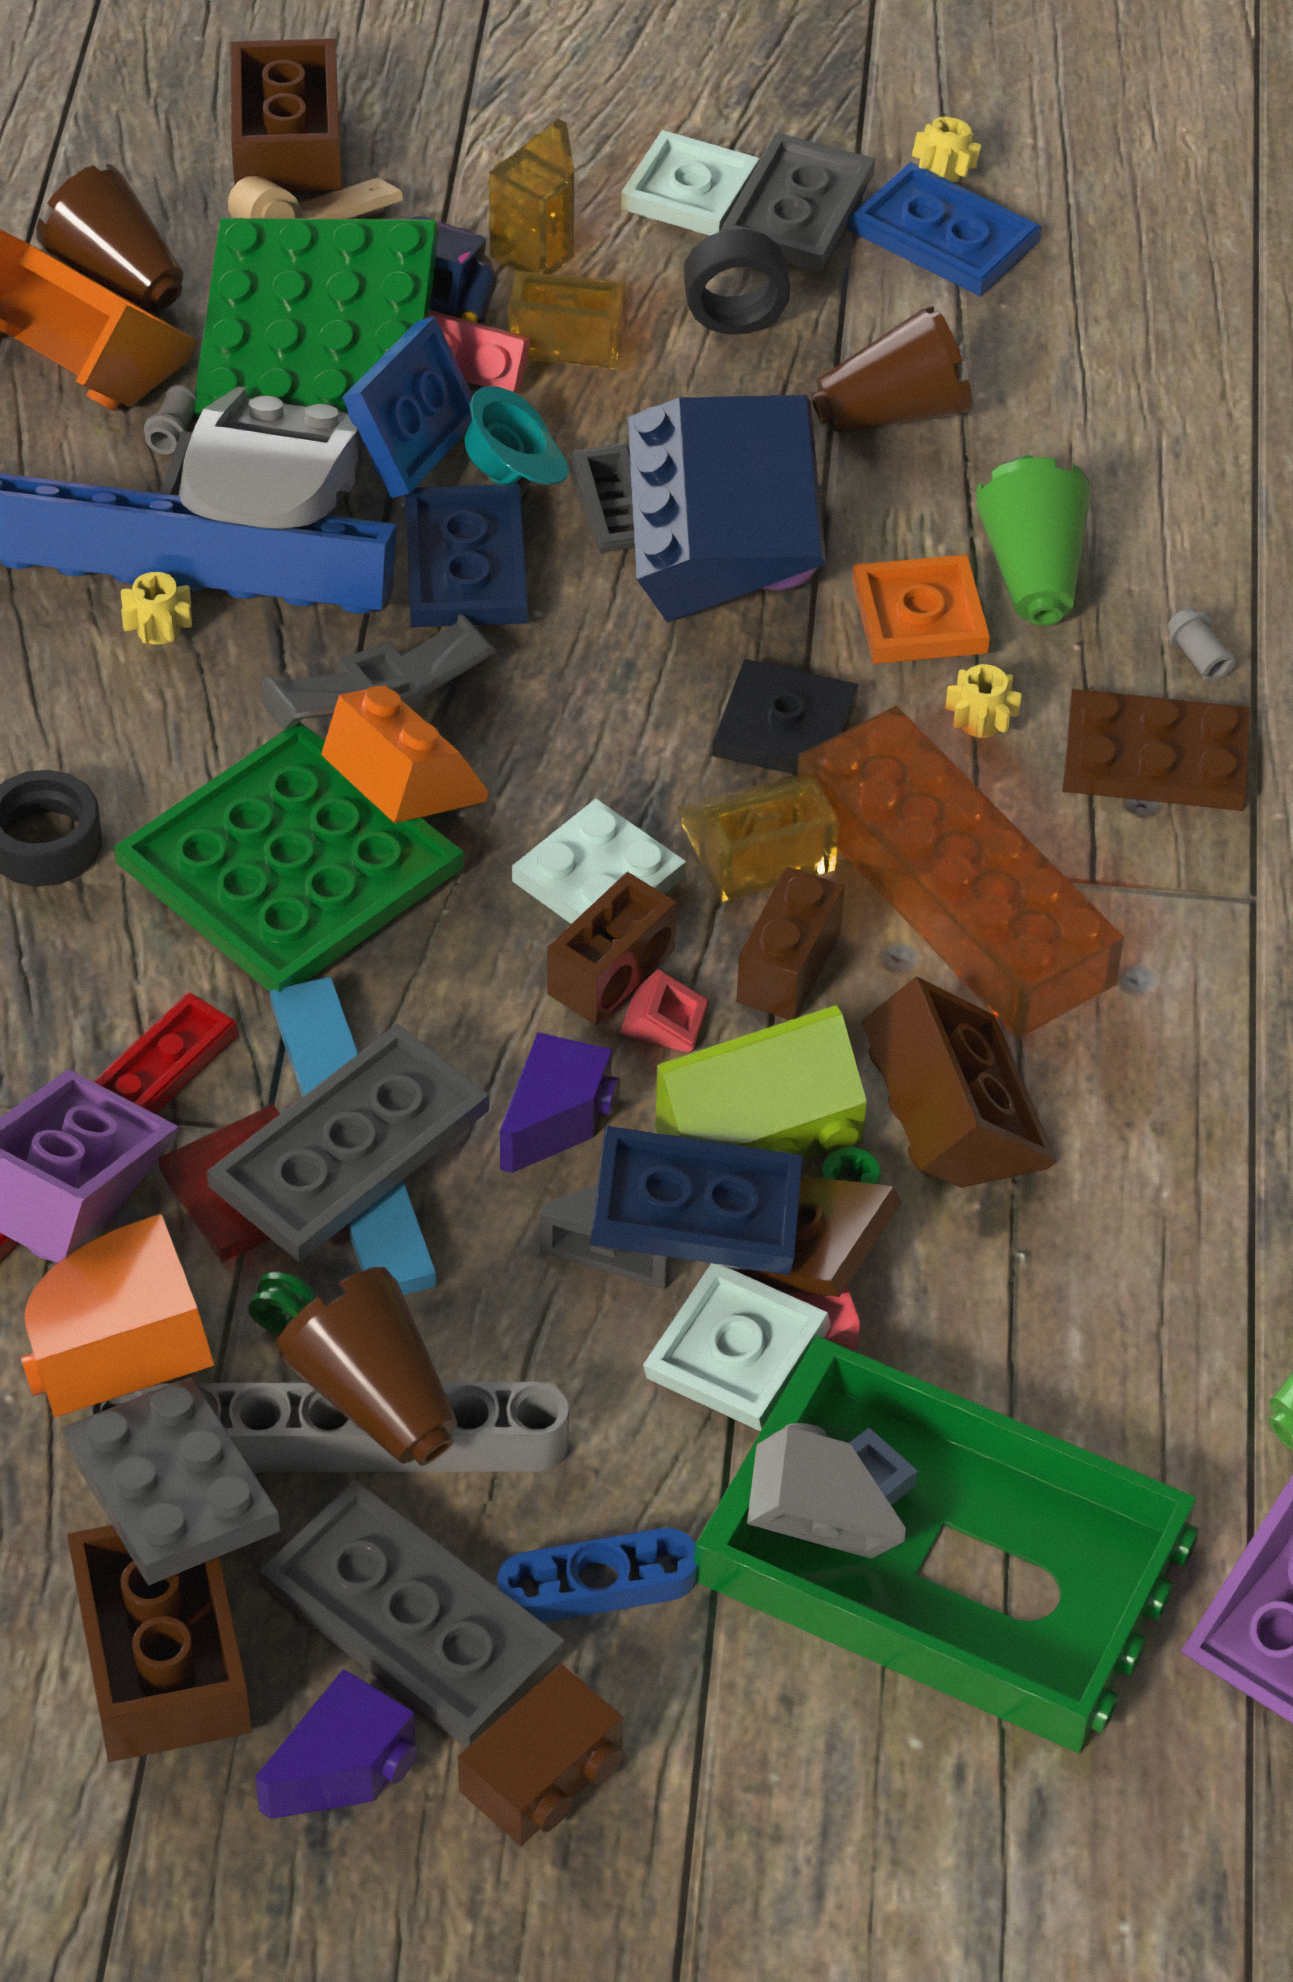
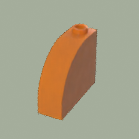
[20,1214,215,1418]

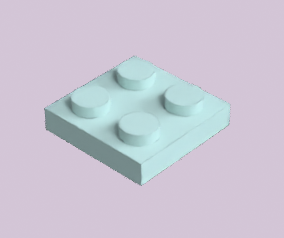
[621,130,760,235]
[512,798,686,924]
[643,1263,831,1431]

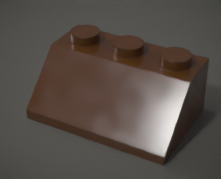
[861,976,1057,1188]

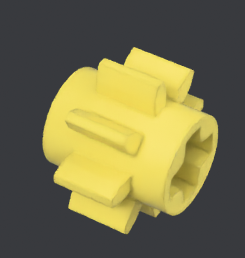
[912,117,981,183]
[121,572,192,645]
[945,664,1022,738]

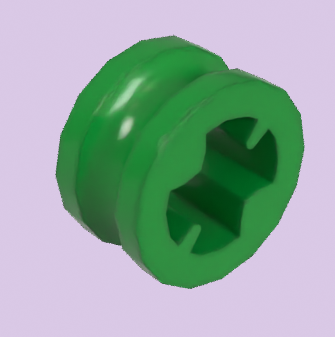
[822,1147,880,1184]
[248,1272,316,1335]

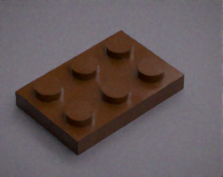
[1062,689,1250,811]

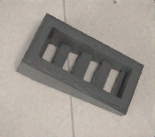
[569,443,635,553]

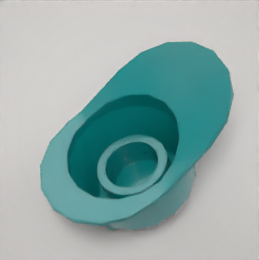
[464,386,569,485]

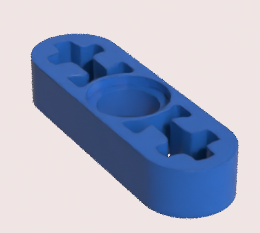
[497,1528,697,1623]

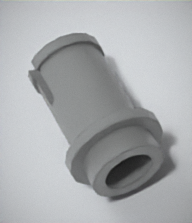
[144,385,197,455]
[1167,608,1235,682]

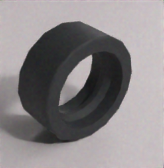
[684,229,790,335]
[0,769,102,887]

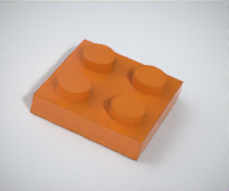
[852,554,990,664]

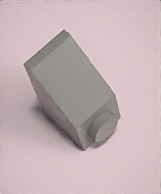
[747,1423,906,1559]

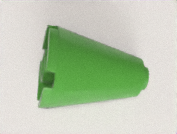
[976,457,1091,626]

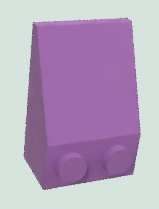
[0,1069,179,1263]
[1180,1475,1293,1724]

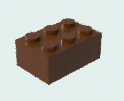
[230,38,342,192]
[67,1525,252,1763]

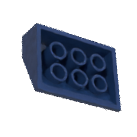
[628,395,826,622]

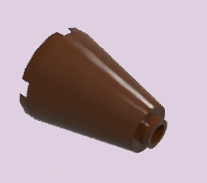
[36,164,184,311]
[810,306,973,432]
[276,1266,457,1466]

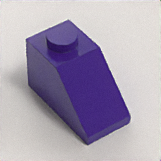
[499,1032,620,1173]
[255,1669,418,1819]

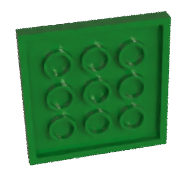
[193,218,439,422]
[114,722,464,992]

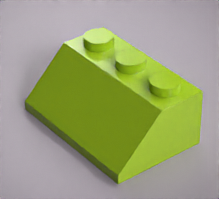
[655,1005,867,1162]

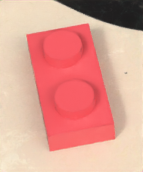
[429,310,531,393]

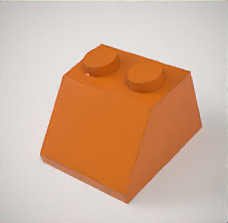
[321,685,489,823]

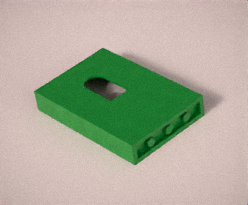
[694,1335,1200,1754]

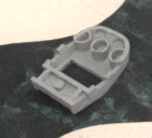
[179,386,363,529]

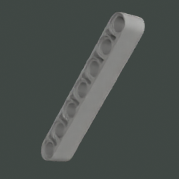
[89,1382,569,1473]

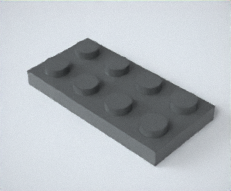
[207,1023,489,1263]
[258,1480,565,1748]

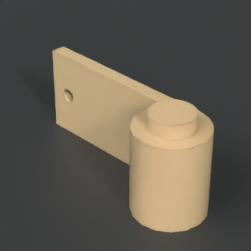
[228,176,403,219]

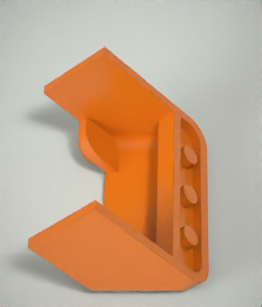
[0,229,200,411]

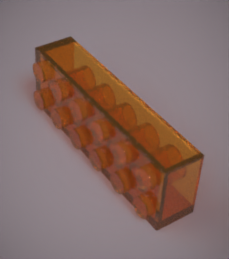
[795,705,1125,1039]

